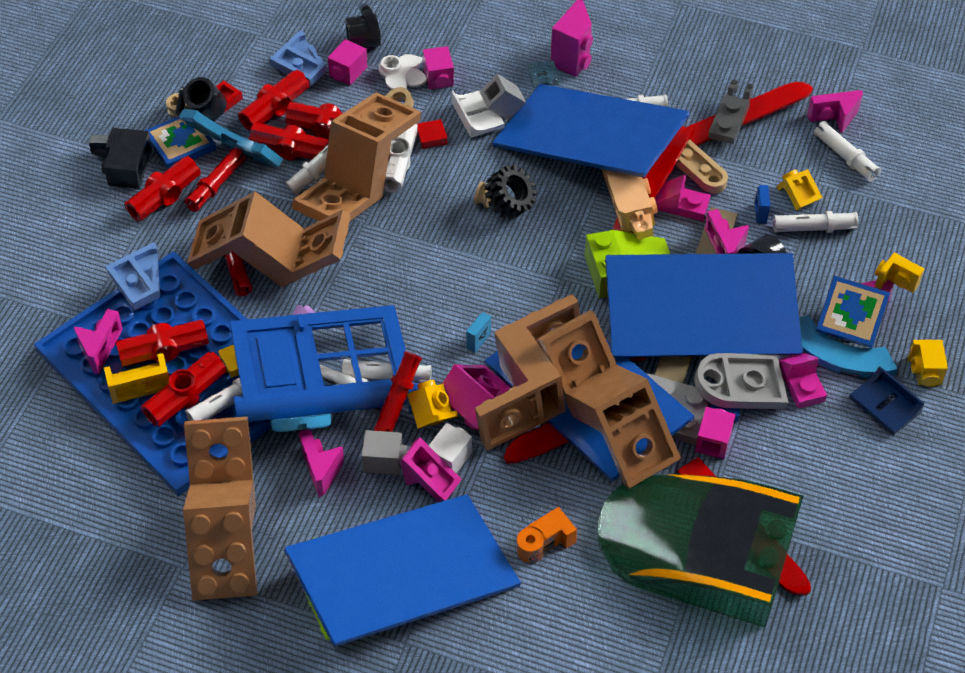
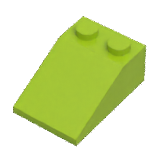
[584,230,670,299]

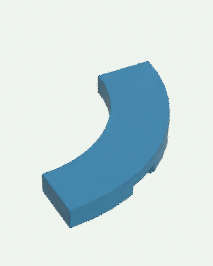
[179,109,283,167]
[799,315,897,378]

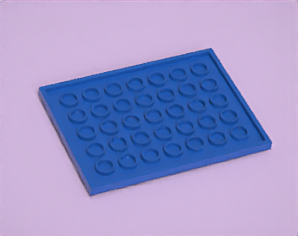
[34,251,272,496]

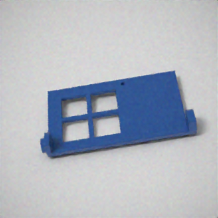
[230,305,419,422]

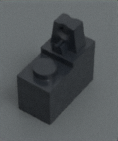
[89,127,153,189]

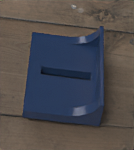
[849,366,925,435]

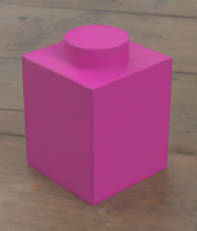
[328,39,368,86]
[423,46,454,89]
[695,407,736,459]

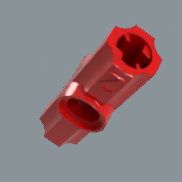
[238,69,310,131]
[285,102,343,139]
[249,123,329,160]
[124,156,201,222]
[116,319,209,367]
[141,352,227,427]

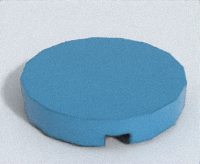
[270,413,331,432]

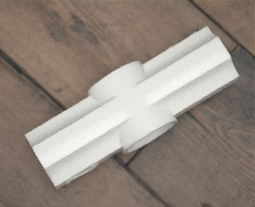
[384,124,418,193]

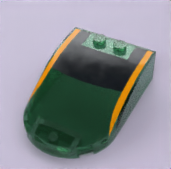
[597,474,803,628]

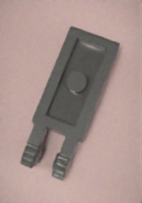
[708,79,754,145]

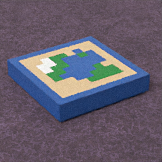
[144,116,216,169]
[816,275,890,349]

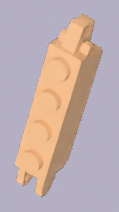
[601,169,658,240]

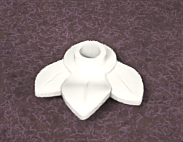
[379,54,427,90]

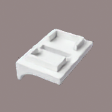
[451,90,505,137]

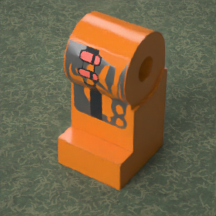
[517,507,577,563]

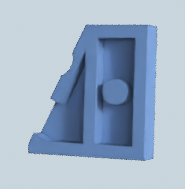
[270,30,327,87]
[106,242,160,311]

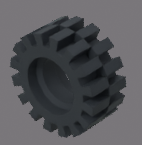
[484,165,537,219]

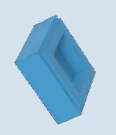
[466,312,491,353]

